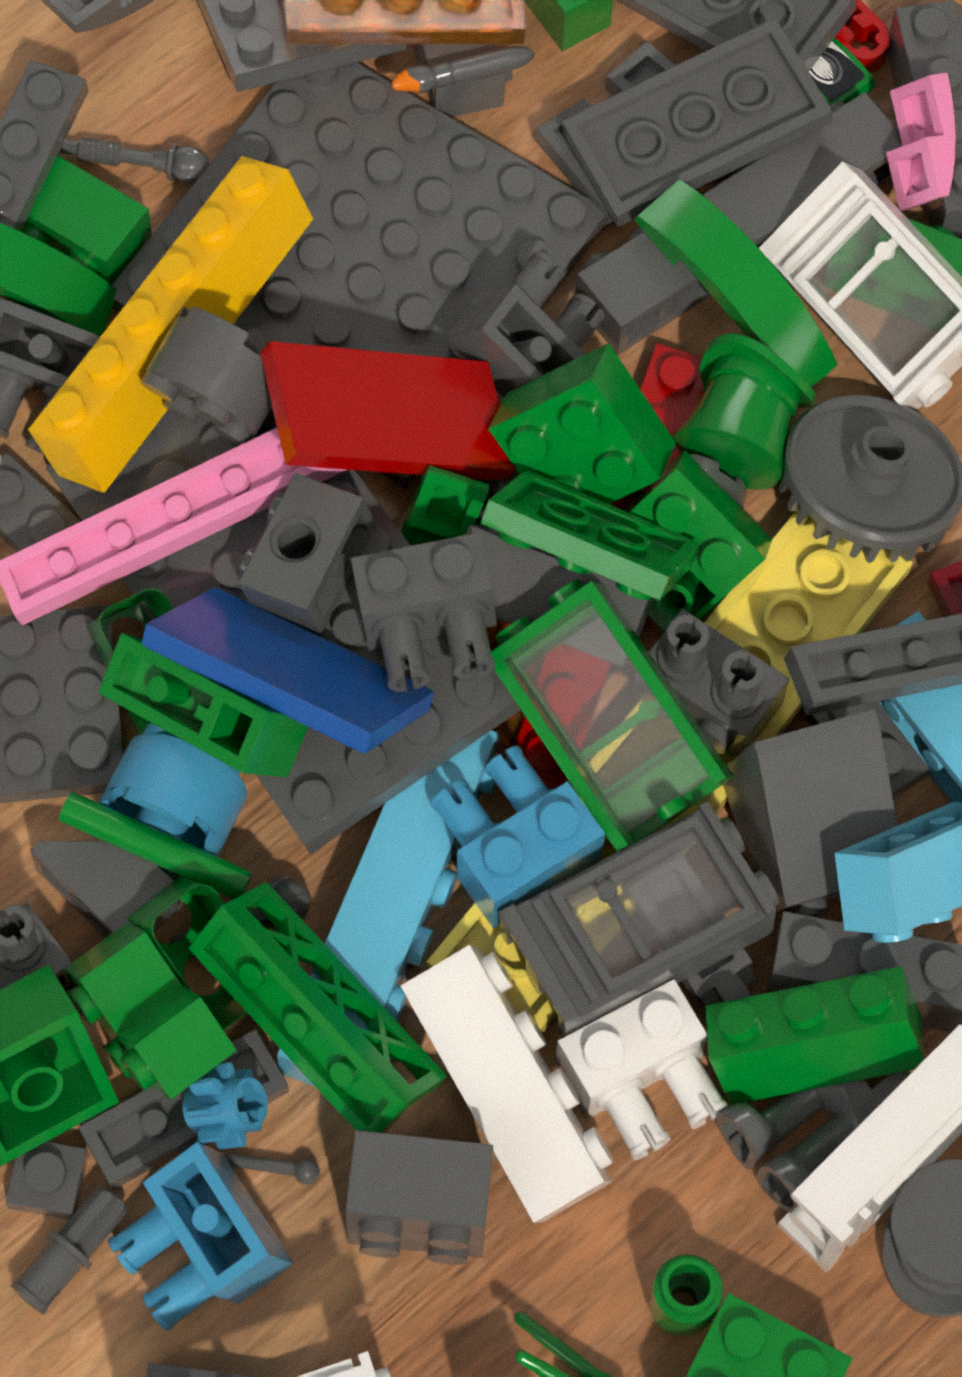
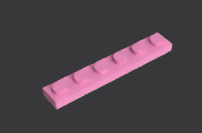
[0,428,346,626]

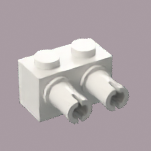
[554,979,728,1161]

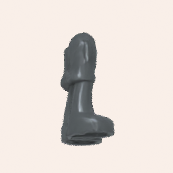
[717,1070,911,1213]

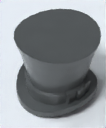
[882,1159,962,1318]

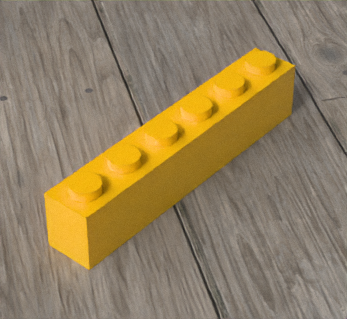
[28,156,313,493]

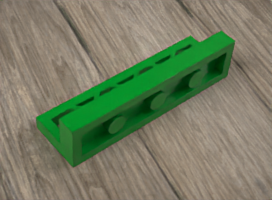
[188,882,447,1133]

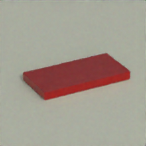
[260,341,516,481]

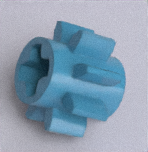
[183,1062,268,1150]

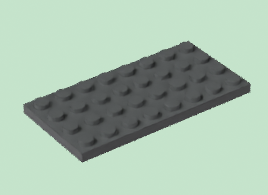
[45,329,521,854]

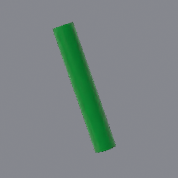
[58,791,253,899]

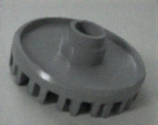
[779,395,962,563]

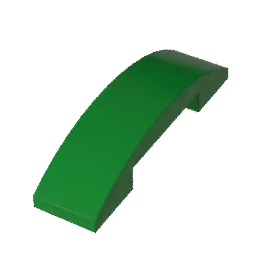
[634,179,838,388]
[0,223,117,336]

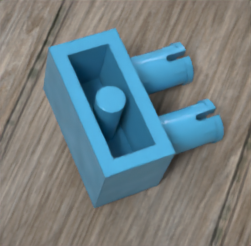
[430,746,605,928]
[108,1142,294,1331]

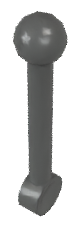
[181,1143,320,1185]

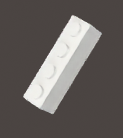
[401,945,614,1223]

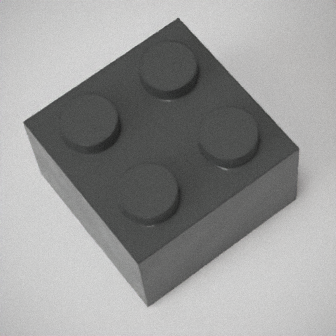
[346,1130,494,1265]

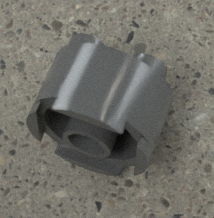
[140,306,272,446]

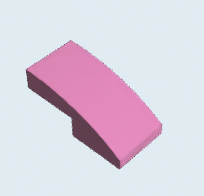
[886,73,956,211]

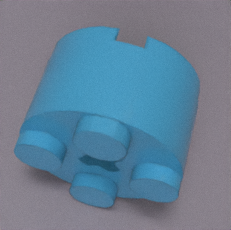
[98,723,247,856]

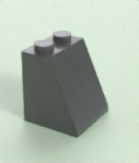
[723,708,898,917]

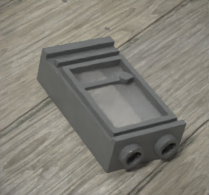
[499,801,779,1038]

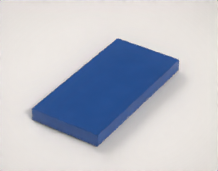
[142,587,434,754]

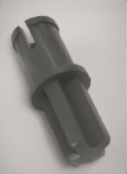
[10,1187,127,1315]

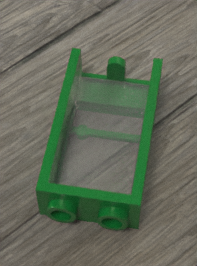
[491,579,735,852]

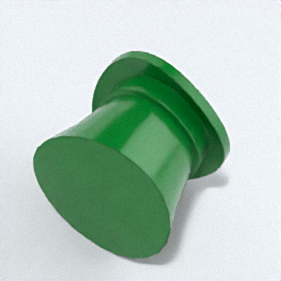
[674,333,816,490]

